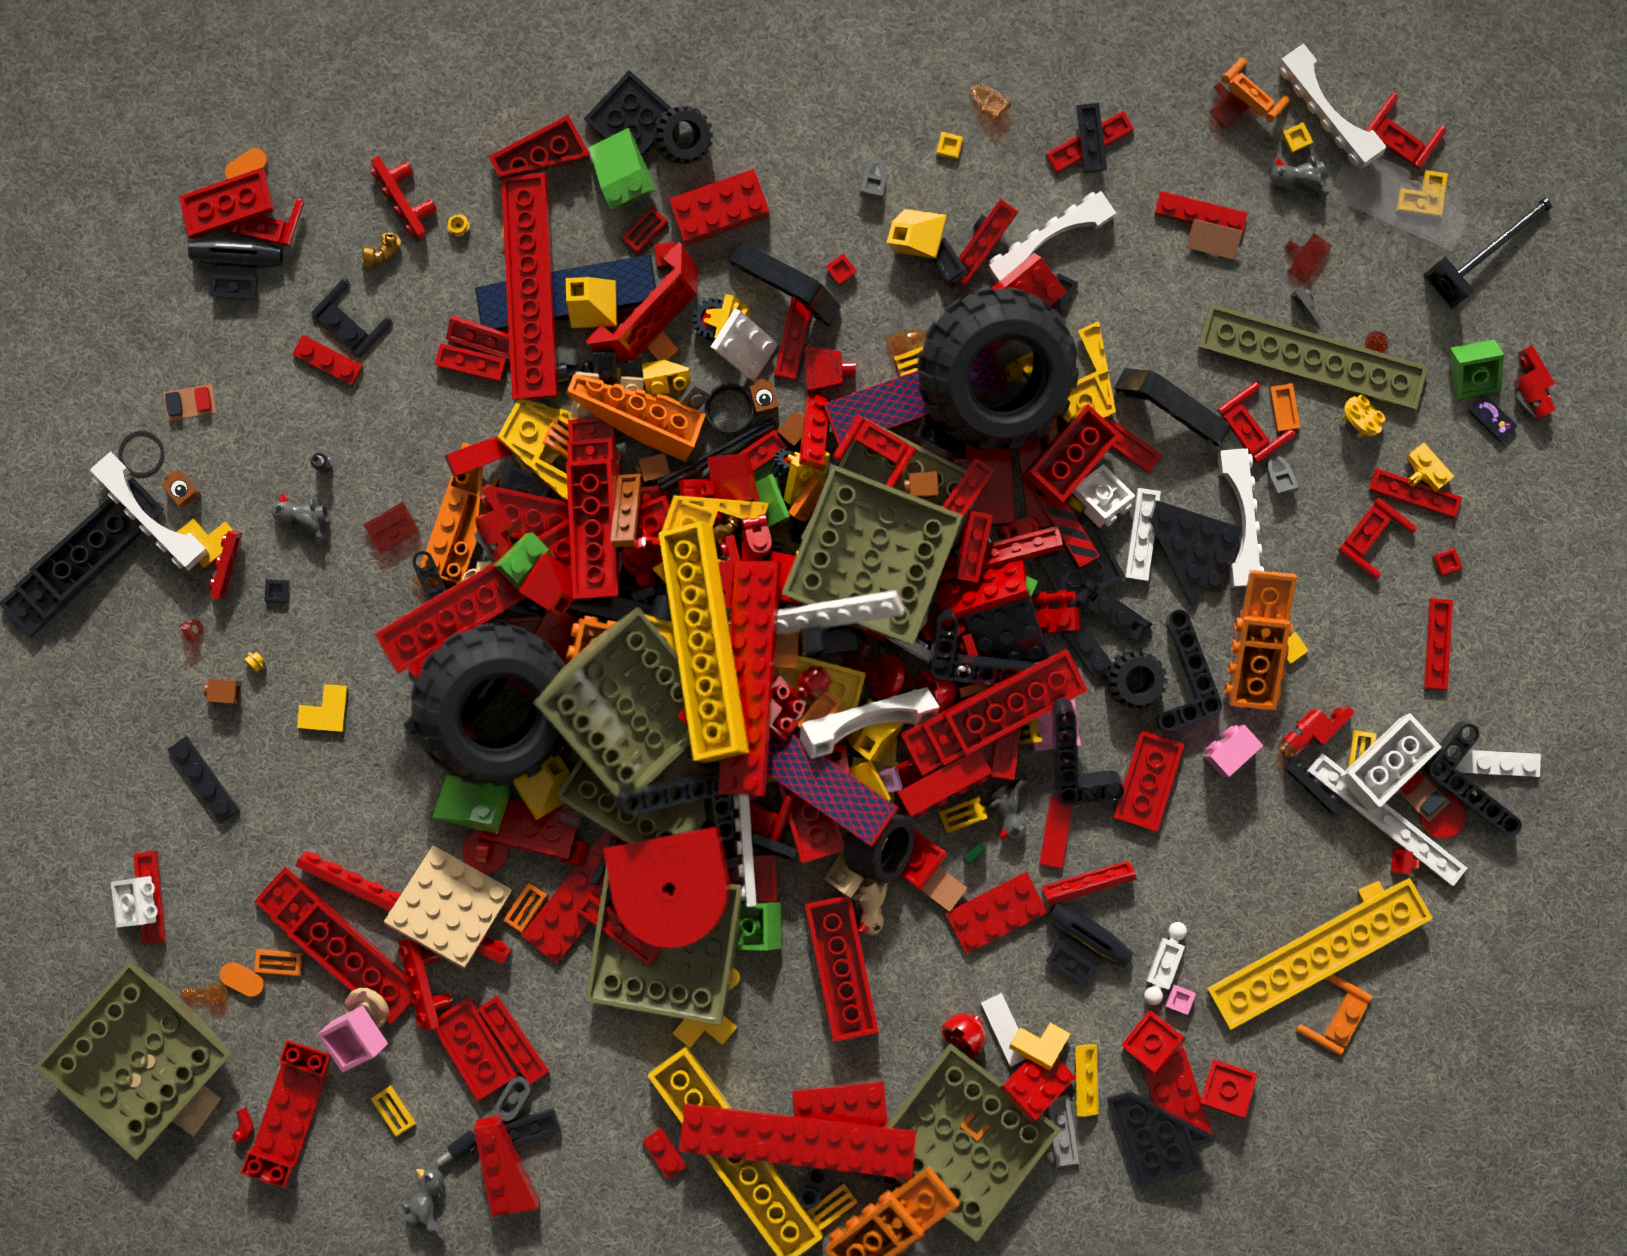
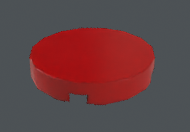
[1419,793,1465,838]

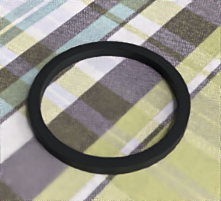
[118,431,164,476]

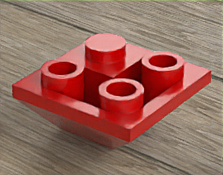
[519,552,574,618]
[769,676,810,741]

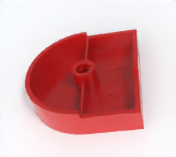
[603,826,731,948]

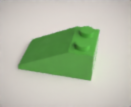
[589,128,657,210]
[432,776,511,834]
[736,902,781,951]

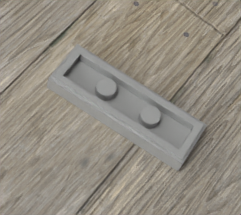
[1047,1094,1080,1168]

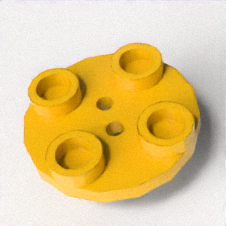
[1341,395,1385,439]

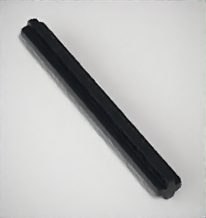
[657,418,778,492]

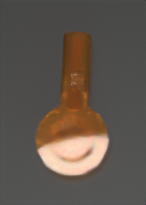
[181,982,228,1005]

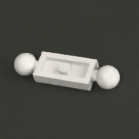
[1144,922,1187,1005]

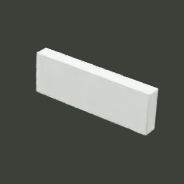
[981,993,1027,1067]

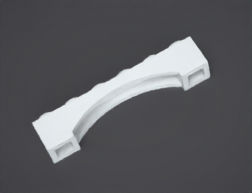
[1279,43,1386,170]
[987,191,1116,283]
[1217,448,1264,588]
[90,451,209,571]
[800,687,939,759]

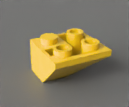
[887,209,947,259]
[566,277,617,329]
[642,360,691,400]
[845,698,905,762]
[513,754,570,820]

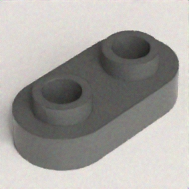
[495,1076,531,1121]

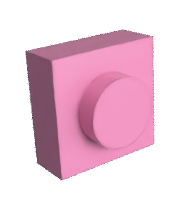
[1165,984,1196,1015]

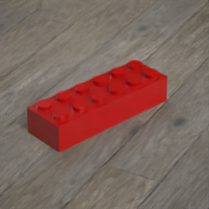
[805,895,879,1042]

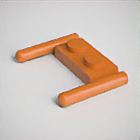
[1221,58,1291,122]
[1296,974,1372,1056]

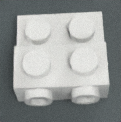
[1072,464,1135,528]
[111,876,157,928]

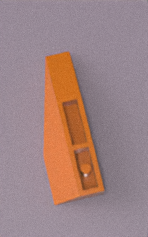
[420,442,484,584]

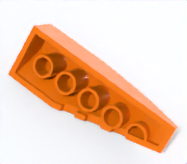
[566,374,706,462]

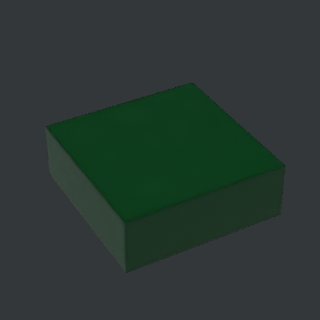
[963,842,987,863]

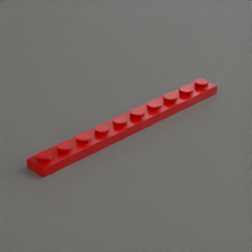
[295,851,512,965]

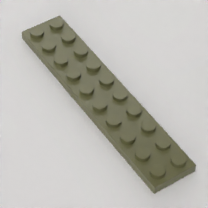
[1197,304,1429,411]

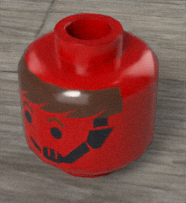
[796,666,831,700]

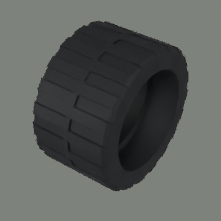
[843,813,914,883]

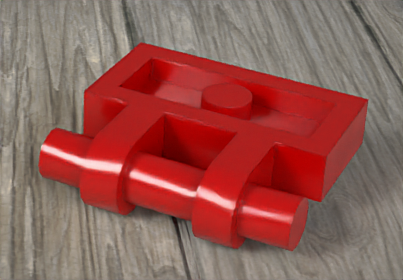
[1032,590,1080,633]

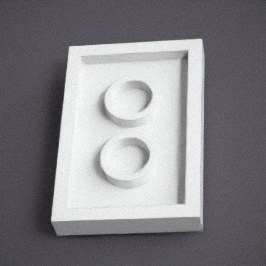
[711,309,778,381]

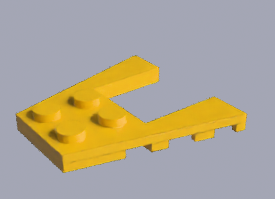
[1016,321,1116,423]
[497,399,577,501]
[661,495,769,562]

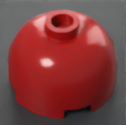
[916,669,958,714]
[941,1013,987,1059]

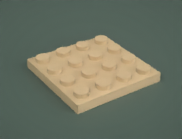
[384,845,512,969]

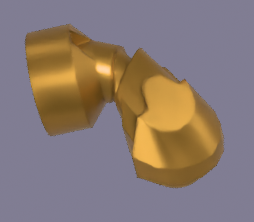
[362,232,401,269]
[713,513,741,544]

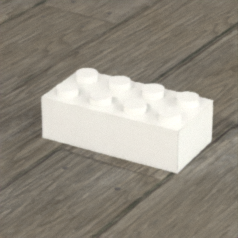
[1338,713,1441,811]

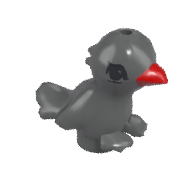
[1270,155,1328,203]
[271,493,329,546]
[986,779,1029,840]

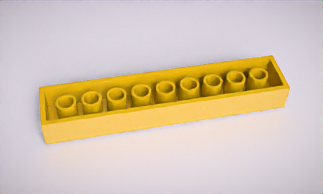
[659,521,748,763]
[647,1045,822,1256]

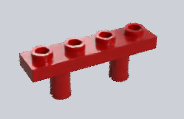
[370,155,437,242]
[398,939,452,1031]

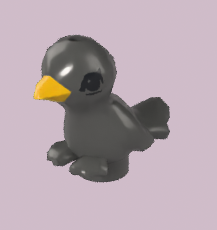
[401,1168,444,1233]

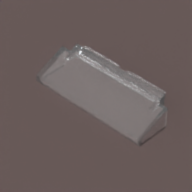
[1329,157,1470,252]

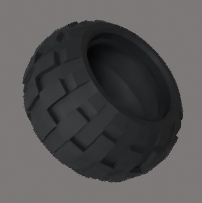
[917,287,1079,450]
[411,624,565,786]

